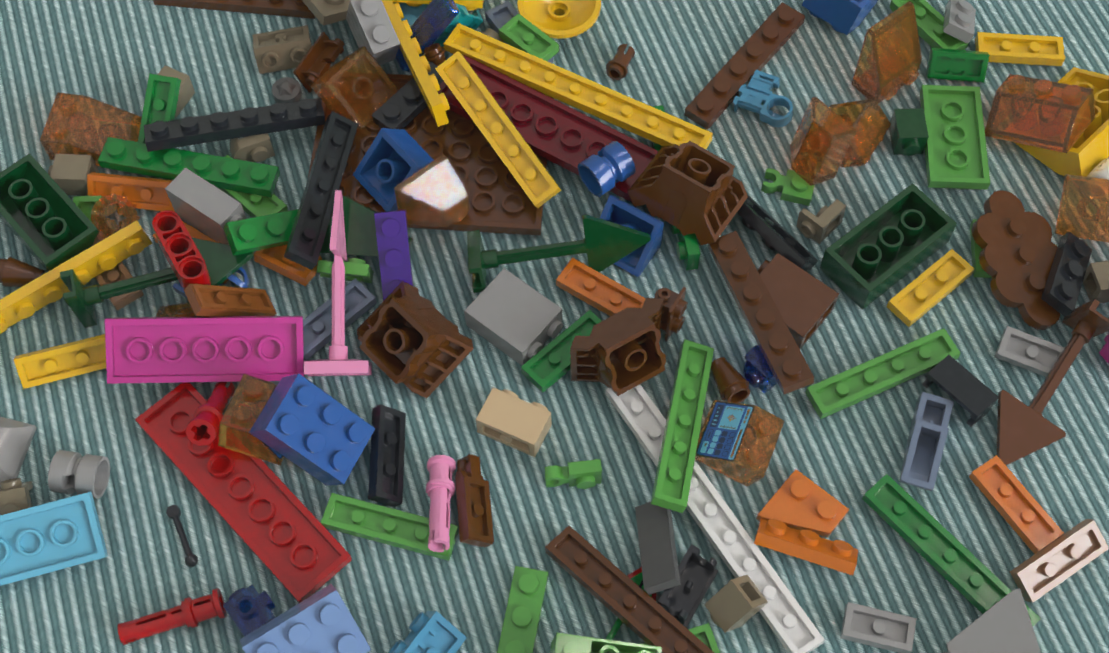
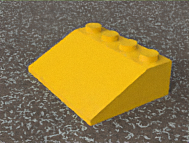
[1004,67,1109,181]

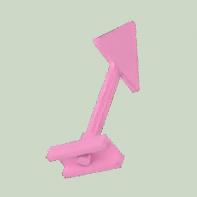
[304,190,372,376]

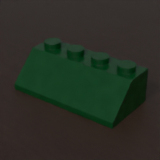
[0,153,99,272]

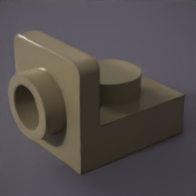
[796,199,846,244]

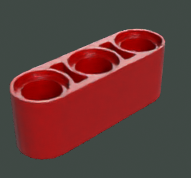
[152,210,211,290]

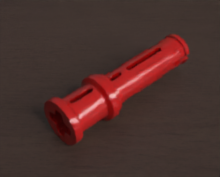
[186,382,235,446]
[117,588,227,645]

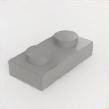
[943,0,976,44]
[994,326,1065,377]
[840,602,917,653]

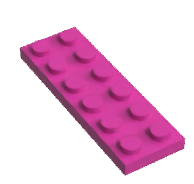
[105,316,304,384]

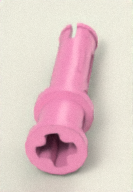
[426,455,456,553]

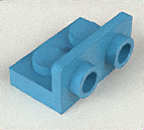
[388,611,467,653]

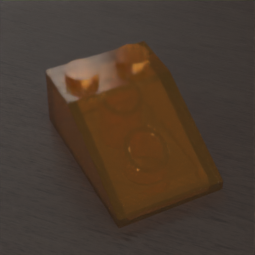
[852,1,922,106]
[40,92,142,166]

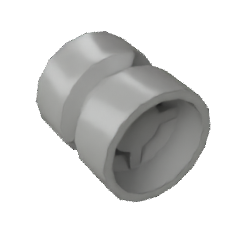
[48,450,110,499]

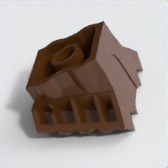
[628,141,748,246]
[357,281,474,398]
[570,298,666,396]

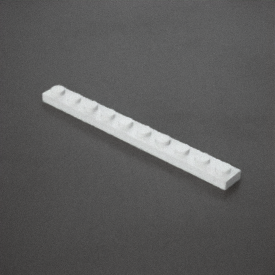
[606,384,825,653]

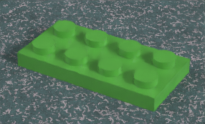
[920,85,990,190]

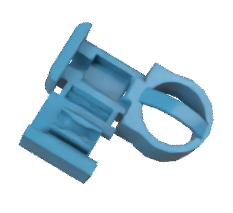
[733,70,793,128]

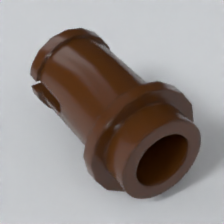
[424,43,447,66]
[606,44,635,80]

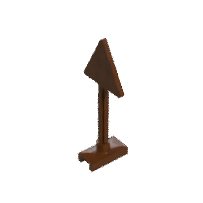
[997,299,1109,465]

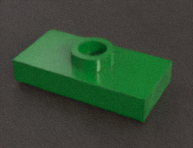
[926,48,990,83]

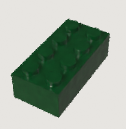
[820,183,957,310]

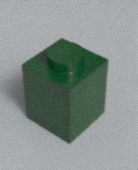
[889,108,929,156]

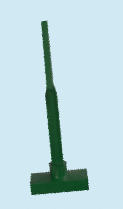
[467,214,651,293]
[60,238,254,328]

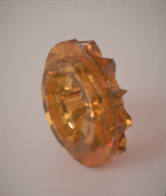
[91,193,140,239]

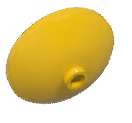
[517,0,601,39]

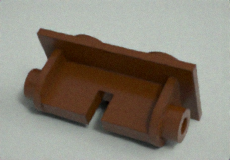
[293,32,345,93]
[654,287,688,341]

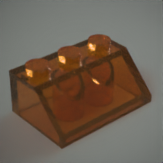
[985,74,1095,153]

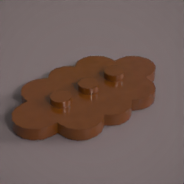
[971,190,1060,330]

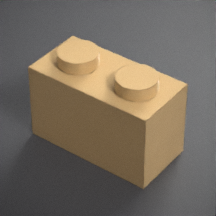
[476,387,552,457]

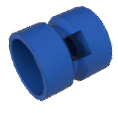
[578,141,636,197]

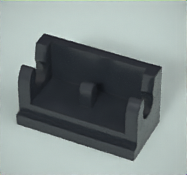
[922,355,999,427]
[658,544,718,628]

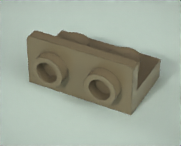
[252,25,312,74]

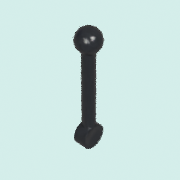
[166,505,198,567]

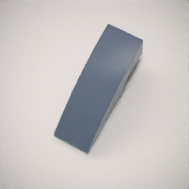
[899,392,954,491]

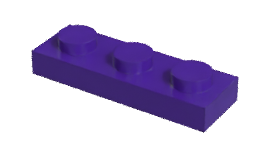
[374,210,413,301]

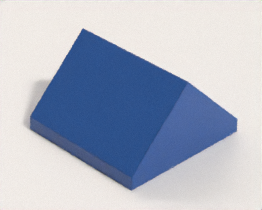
[599,195,664,277]

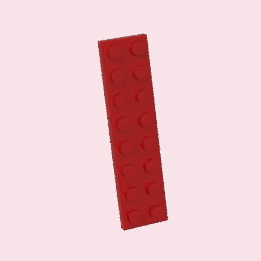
[135,382,352,603]

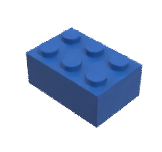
[249,373,375,486]

